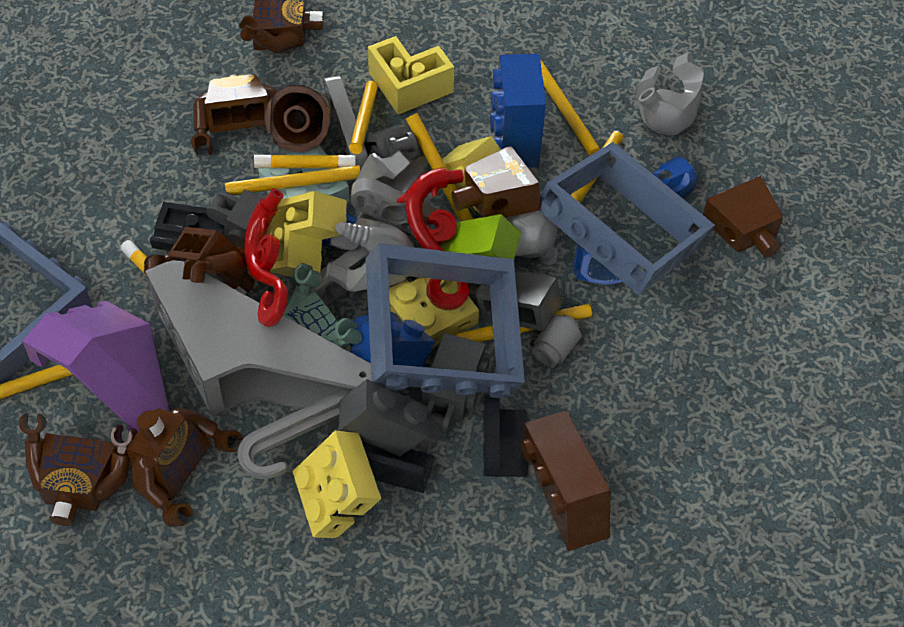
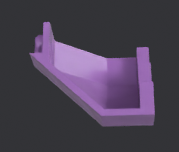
[22,301,170,431]

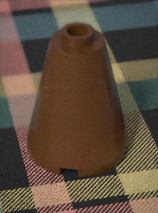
[264,85,332,152]

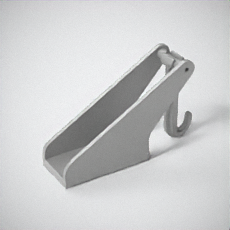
[145,261,372,479]

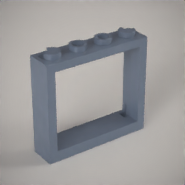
[539,142,715,295]
[0,222,92,384]
[366,243,525,398]

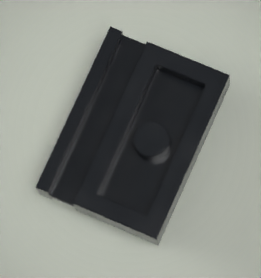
[150,201,224,251]

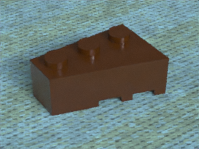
[521,411,611,551]

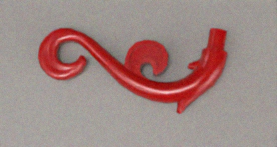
[397,167,470,311]
[244,188,288,327]

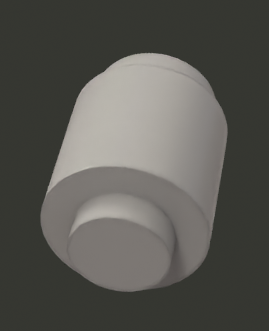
[532,315,582,368]

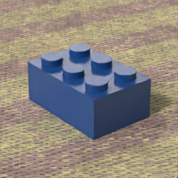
[490,54,546,168]

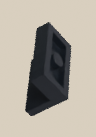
[483,395,528,477]
[362,441,435,493]

